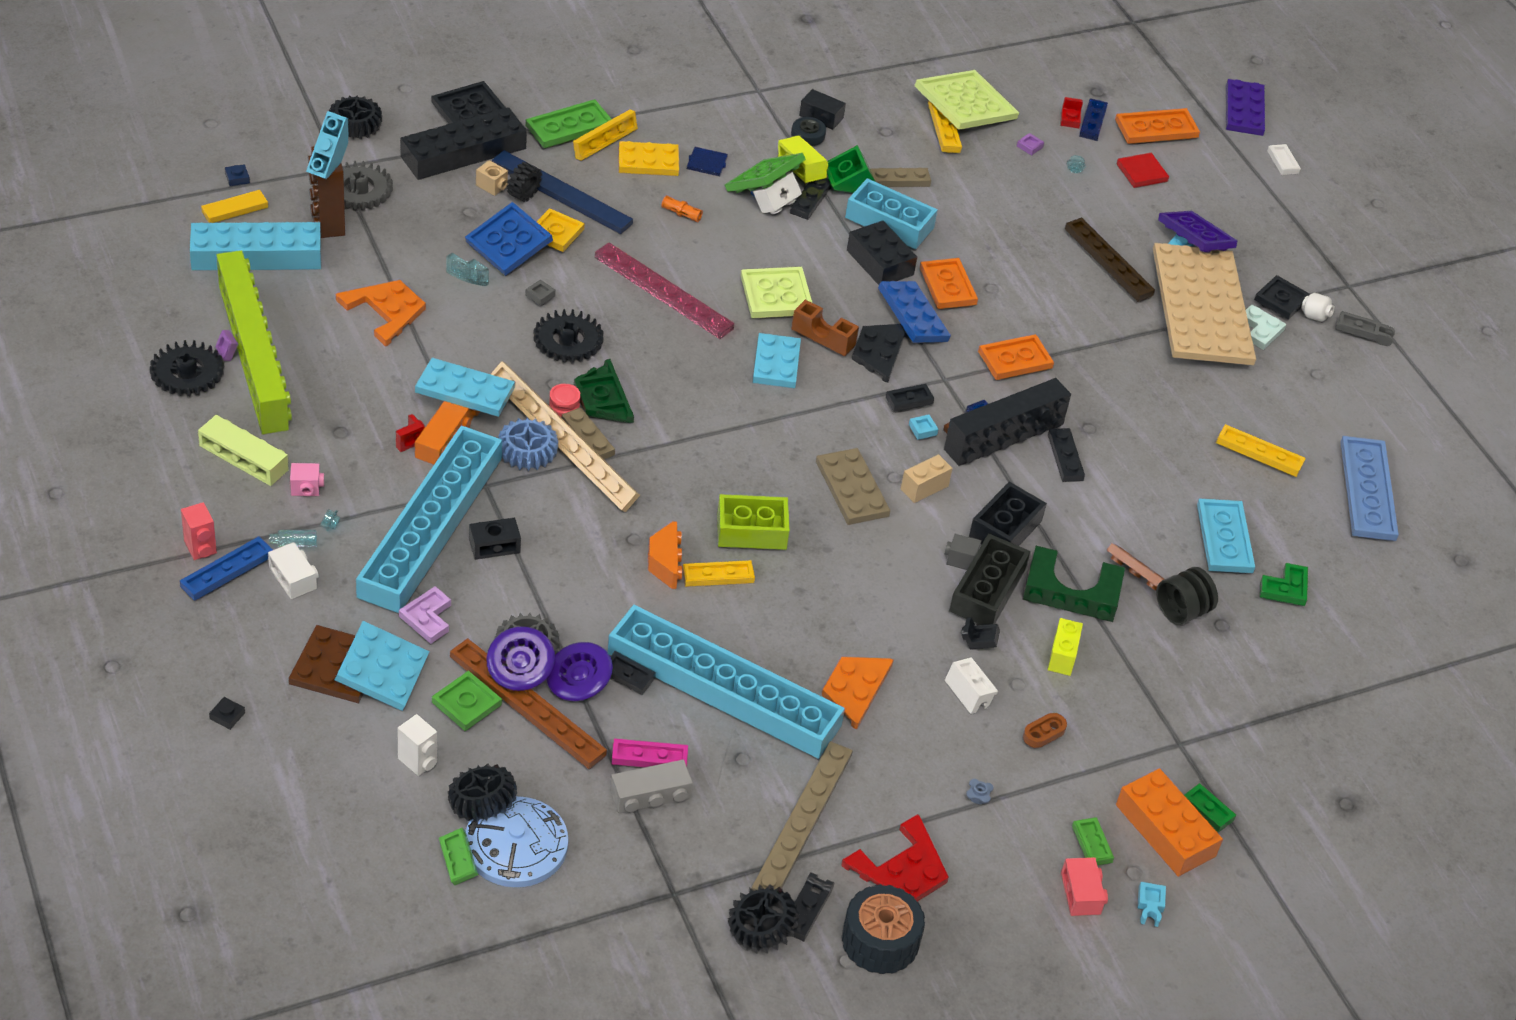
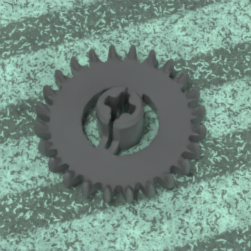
[343,161,393,210]

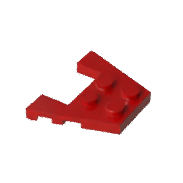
[841,814,949,902]

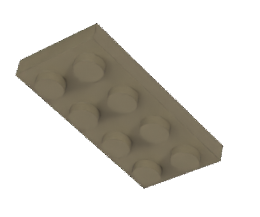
[816,448,891,525]

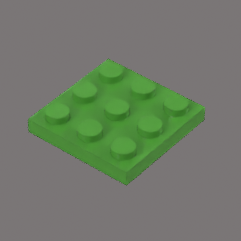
[724,153,806,193]

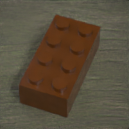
[308,146,345,238]

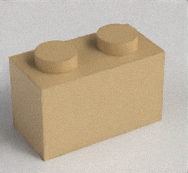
[901,454,953,503]

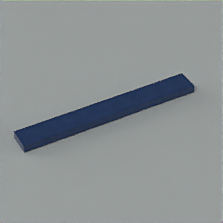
[492,150,633,234]

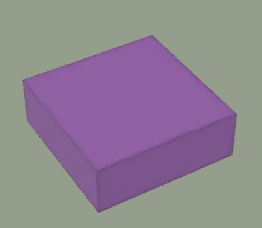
[1017,133,1044,156]
[215,330,238,361]

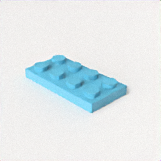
[415,358,515,417]
[1197,499,1255,573]

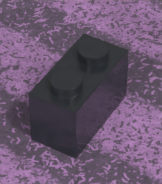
[799,89,846,130]

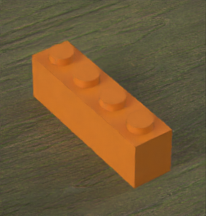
[415,401,480,464]

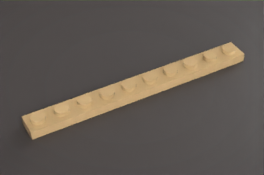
[491,361,640,512]

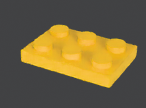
[619,141,679,176]

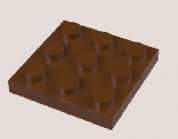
[289,625,364,704]

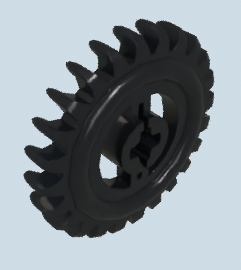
[533,309,604,363]
[149,340,224,396]

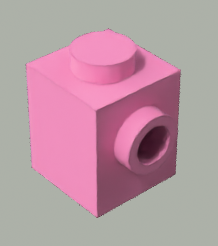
[290,463,324,496]

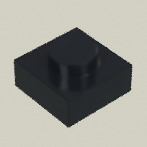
[209,697,245,730]

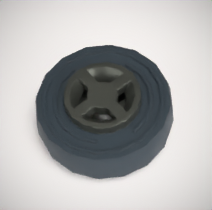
[791,117,826,146]

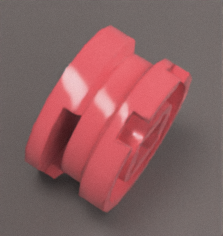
[549,384,580,417]

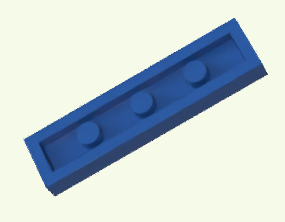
[180,536,273,601]

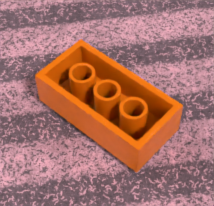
[1116,768,1223,877]

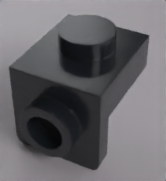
[961,617,1000,650]

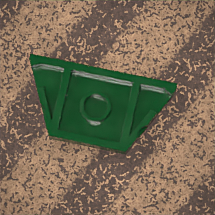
[574,359,634,423]

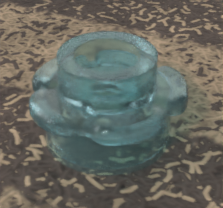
[1067,155,1086,173]
[320,509,340,531]

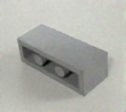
[610,759,693,813]

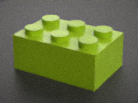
[717,494,790,550]

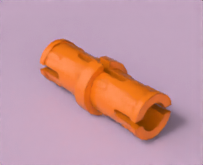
[661,195,703,222]

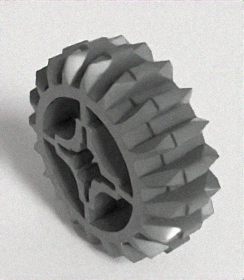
[494,613,560,666]

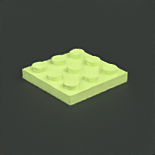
[741,267,812,318]

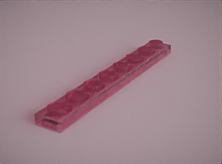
[595,242,734,339]

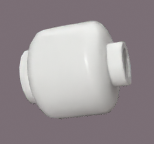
[1302,293,1334,322]

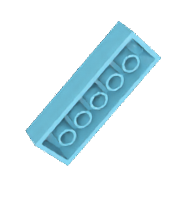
[190,222,321,270]

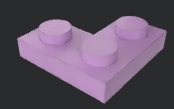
[399,586,451,644]

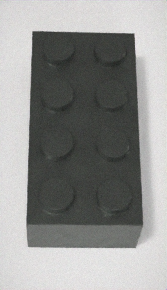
[949,534,1031,625]

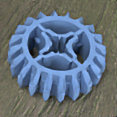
[498,418,558,471]

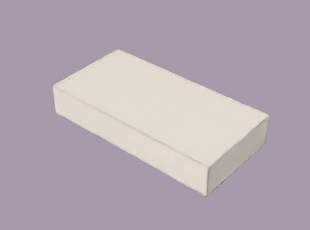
[1267,144,1301,175]

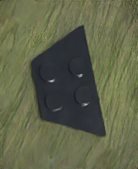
[852,324,906,383]

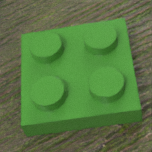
[432,670,502,731]

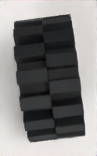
[507,162,542,202]

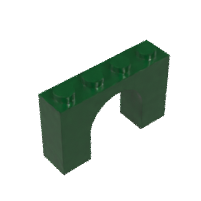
[1023,546,1125,622]

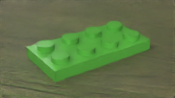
[525,99,612,148]

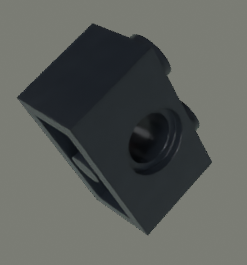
[469,517,521,560]

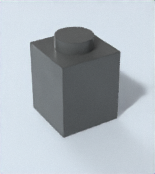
[944,534,981,570]

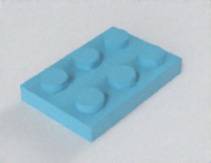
[753,333,801,388]

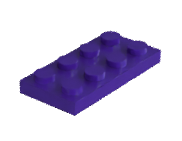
[1226,79,1265,136]
[1158,211,1238,252]

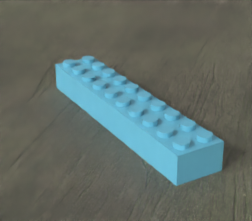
[356,425,502,613]
[608,605,845,759]

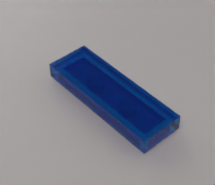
[1079,98,1108,141]

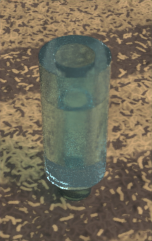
[269,530,317,547]

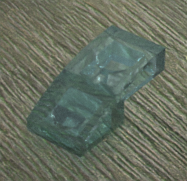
[446,253,489,286]

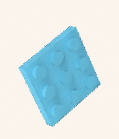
[335,621,430,711]

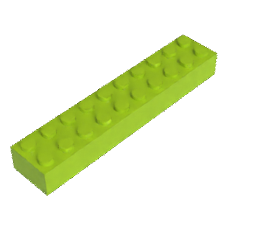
[216,250,292,435]

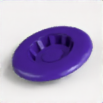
[486,626,555,691]
[547,642,613,701]

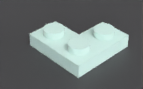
[1246,305,1286,350]

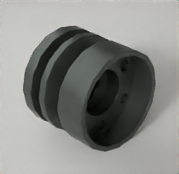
[1156,567,1218,625]

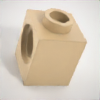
[476,160,508,196]

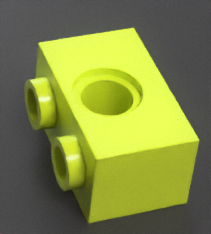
[1048,618,1083,676]

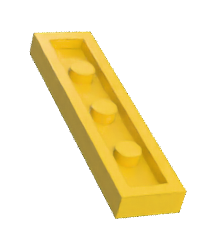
[928,101,962,153]
[573,109,638,161]
[1216,424,1306,477]

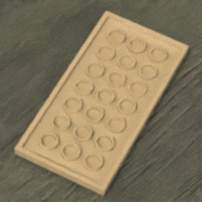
[1153,243,1256,365]

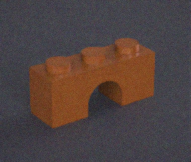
[791,299,859,356]

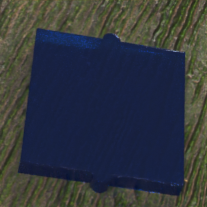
[686,147,728,177]

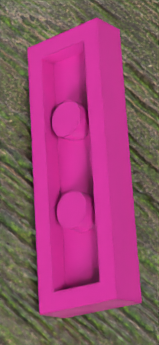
[612,738,688,767]

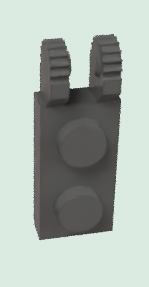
[1336,311,1395,346]

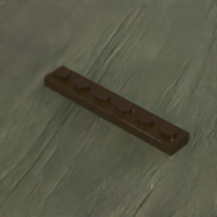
[1065,217,1155,302]

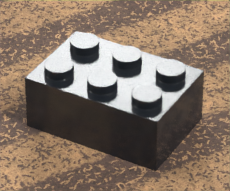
[847,220,917,285]
[969,481,1047,546]

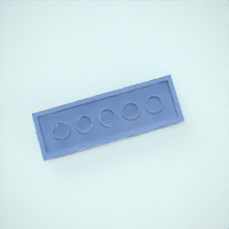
[1341,436,1399,541]

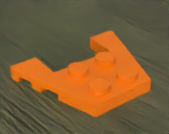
[336,280,426,347]

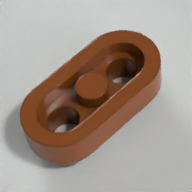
[1023,713,1067,748]

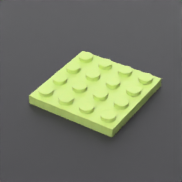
[915,70,1019,130]

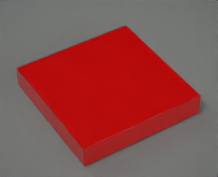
[1116,152,1169,188]

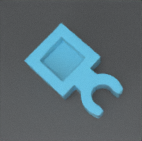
[1138,882,1166,927]

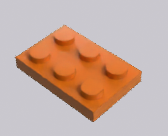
[920,258,978,309]
[978,334,1054,380]

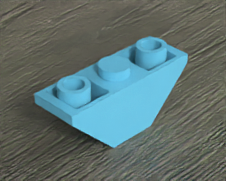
[306,111,349,179]

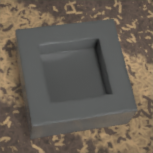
[525,280,556,306]

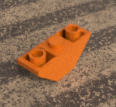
[648,521,682,589]

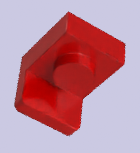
[1060,97,1083,129]
[396,414,425,452]

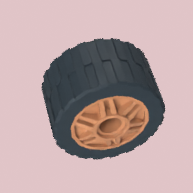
[842,884,925,974]

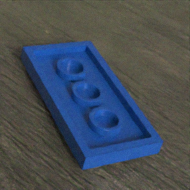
[878,281,951,343]

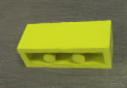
[778,136,828,183]

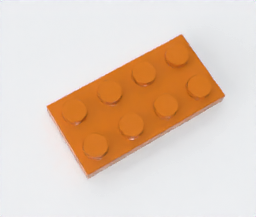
[1115,108,1200,144]

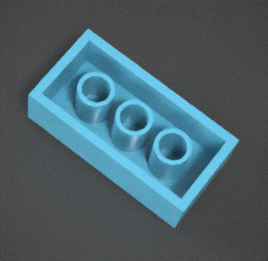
[845,178,938,249]

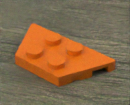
[822,657,894,729]

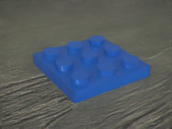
[465,202,553,276]

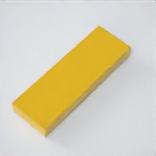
[201,190,268,223]
[682,560,755,587]

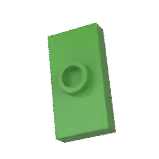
[1072,817,1114,865]
[439,828,478,885]

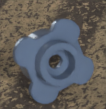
[966,779,993,804]

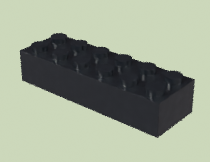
[400,107,527,180]
[944,378,1071,466]

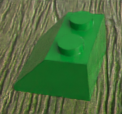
[827,145,876,193]

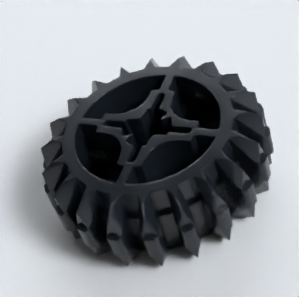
[329,95,382,140]
[448,763,517,822]
[728,884,799,954]

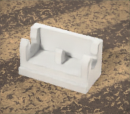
[945,657,998,714]

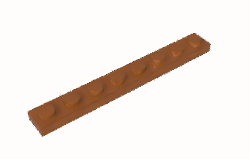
[450,638,607,769]

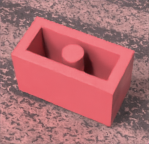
[181,502,217,560]
[1061,858,1108,916]

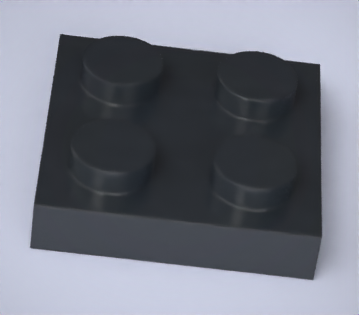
[1254,275,1310,320]

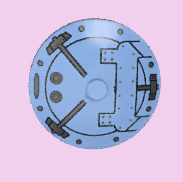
[466,796,568,887]

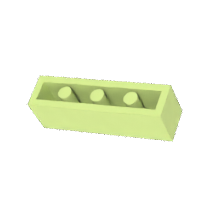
[198,415,289,486]

